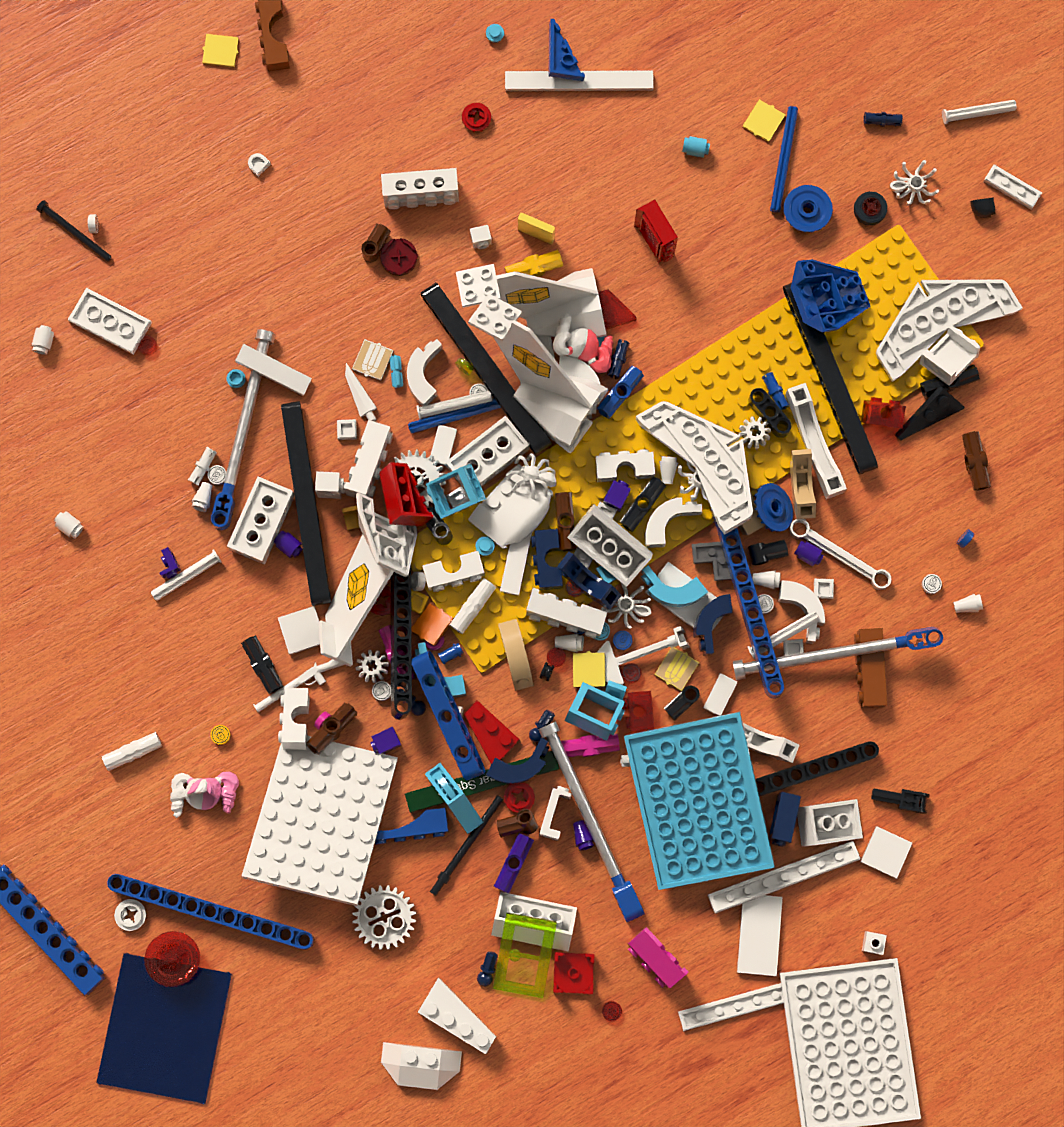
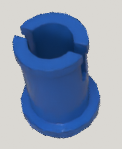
[438,643,464,664]

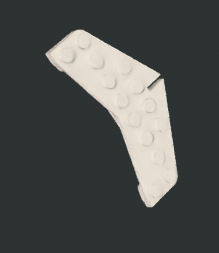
[876,280,1023,382]
[635,401,753,535]

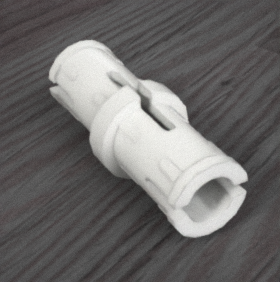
[188,447,217,486]

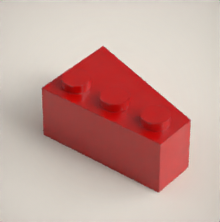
[379,462,434,526]

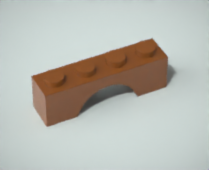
[255,0,290,71]

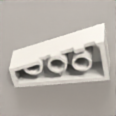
[344,420,393,498]
[526,588,607,638]
[418,978,496,1054]

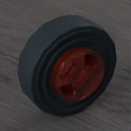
[854,191,887,225]

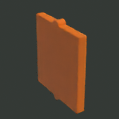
[411,603,454,646]

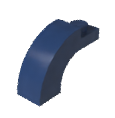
[693,594,733,656]

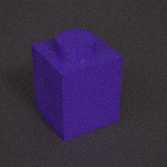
[603,480,631,512]
[370,726,402,755]

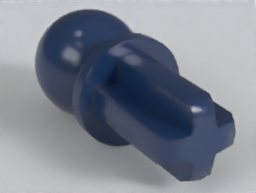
[398,688,426,716]
[529,710,555,743]
[477,951,498,987]

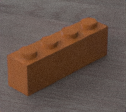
[854,628,887,708]

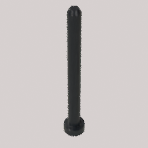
[36,200,112,261]

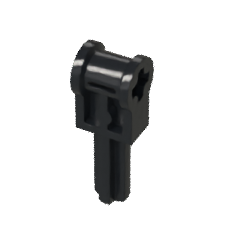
[871,788,930,814]

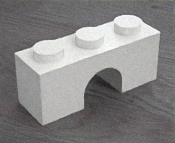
[595,450,655,482]
[423,551,485,592]
[278,688,310,750]

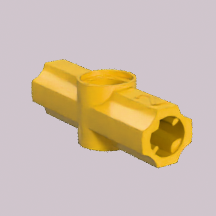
[505,250,563,277]

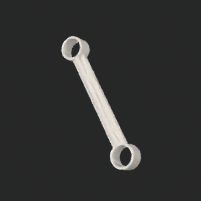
[789,519,891,590]

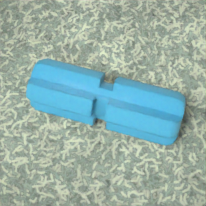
[390,355,403,388]

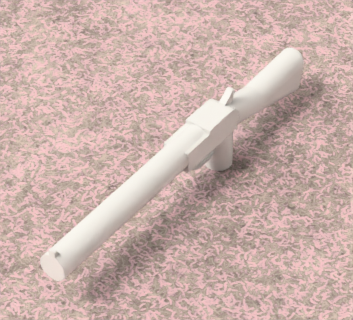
[253,659,345,712]

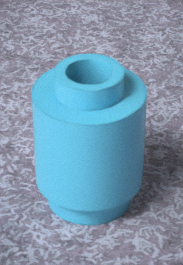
[682,136,710,158]

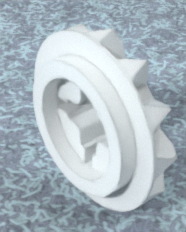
[114,899,147,931]

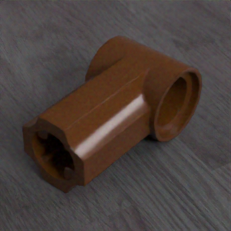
[361,223,391,263]
[496,809,538,837]

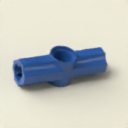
[596,366,644,419]

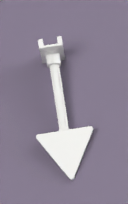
[597,626,690,685]

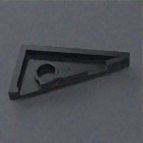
[895,386,965,440]

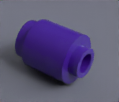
[274,531,303,558]
[794,541,824,566]

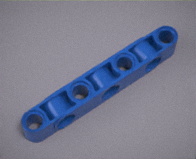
[412,651,485,781]

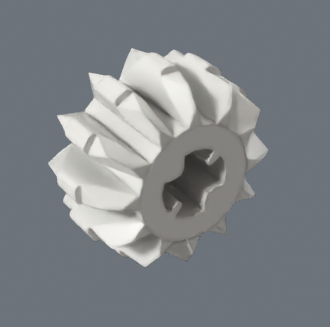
[738,417,771,449]
[356,650,389,683]

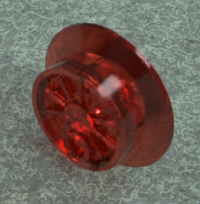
[144,931,200,987]

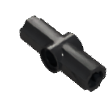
[920,364,980,399]
[619,476,666,532]
[241,635,283,694]

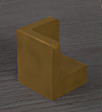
[342,505,360,531]

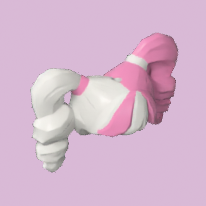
[170,772,239,818]

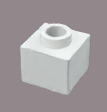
[470,225,492,249]
[862,931,887,955]

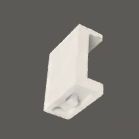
[920,325,980,385]
[539,786,572,841]

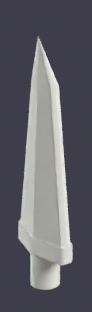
[345,363,377,421]

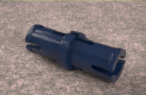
[863,112,903,127]
[607,339,630,379]

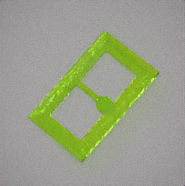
[493,912,557,998]

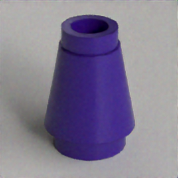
[573,820,594,851]

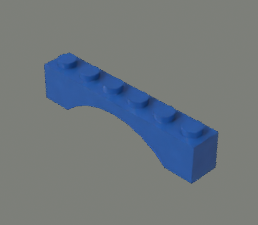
[375,808,449,845]

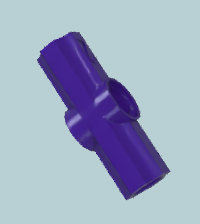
[494,833,534,894]

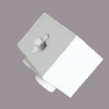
[315,471,345,499]

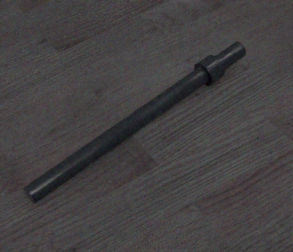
[429,795,503,896]

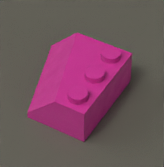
[628,927,689,988]

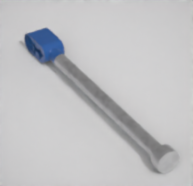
[211,329,276,530]
[733,627,943,680]
[538,721,645,923]

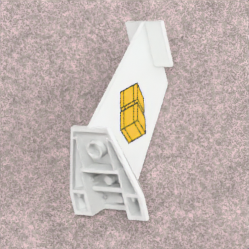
[456,264,607,338]
[468,293,608,447]
[318,492,417,667]

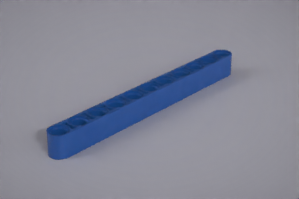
[711,509,784,699]
[107,874,315,949]

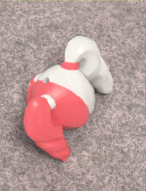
[553,313,613,373]

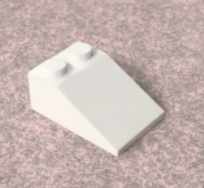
[797,799,863,846]

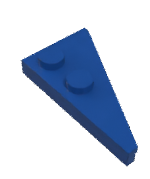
[548,19,585,81]

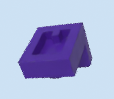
[160,547,181,579]

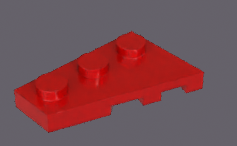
[464,700,520,764]

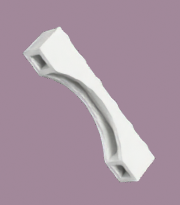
[785,383,847,499]

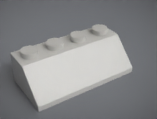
[567,504,653,587]
[491,892,577,952]

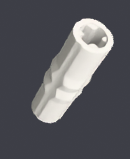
[449,578,496,634]
[102,732,162,771]

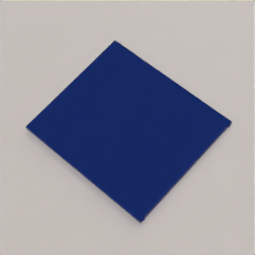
[96,953,232,1104]

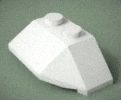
[381,1042,462,1090]

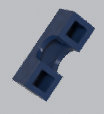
[531,529,563,591]

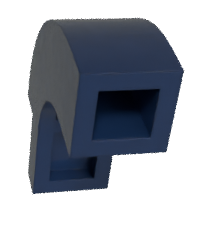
[557,552,621,610]
[486,738,549,784]

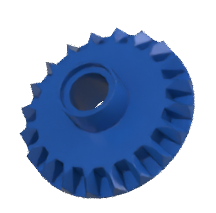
[784,185,833,233]
[753,483,793,532]

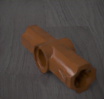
[962,431,991,491]
[555,492,576,552]
[306,703,357,755]

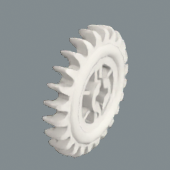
[394,450,446,508]

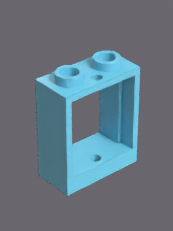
[426,464,486,519]
[565,682,625,741]

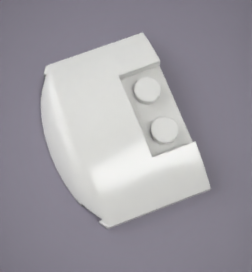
[468,464,553,549]

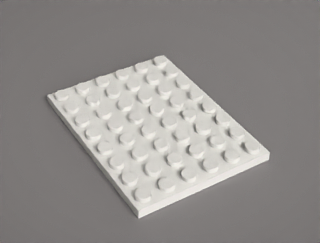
[242,735,398,906]
[779,958,921,1127]

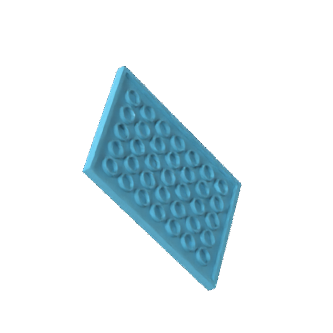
[624,712,775,890]

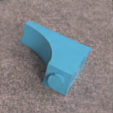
[425,763,484,834]

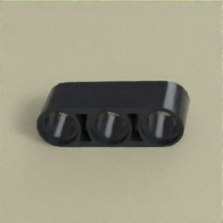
[748,388,791,438]

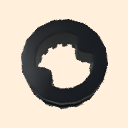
[539,662,555,681]

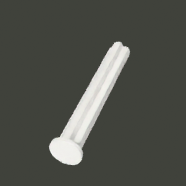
[942,100,1017,124]
[417,391,492,420]
[151,549,222,601]
[748,611,820,660]

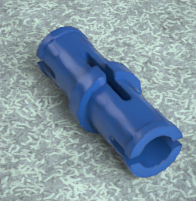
[762,372,789,410]

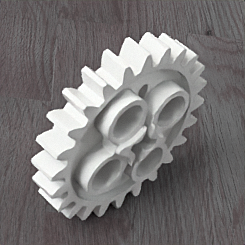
[353,885,416,950]

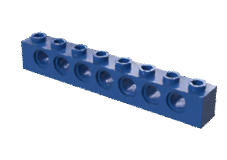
[0,864,106,995]

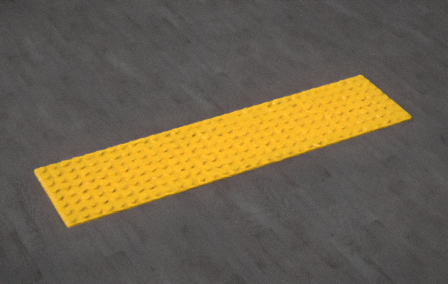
[411,225,984,673]

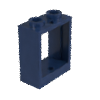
[768,792,801,847]

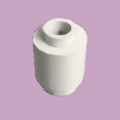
[31,325,54,355]
[54,511,84,539]

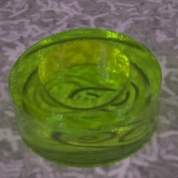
[455,358,473,375]

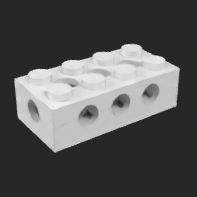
[381,168,459,209]
[446,416,529,491]
[227,477,295,565]

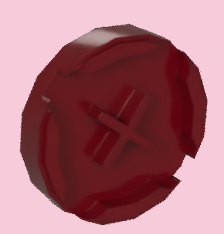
[380,238,418,276]

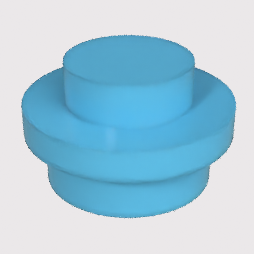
[486,24,504,42]
[226,369,246,388]
[475,537,495,556]

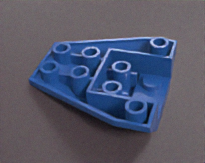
[791,259,870,332]

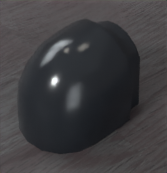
[970,197,995,218]

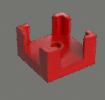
[553,952,595,994]

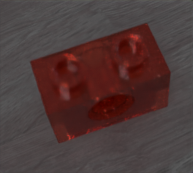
[861,397,906,429]
[624,691,654,733]

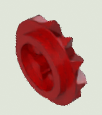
[462,103,491,132]
[370,586,391,616]
[504,782,535,813]

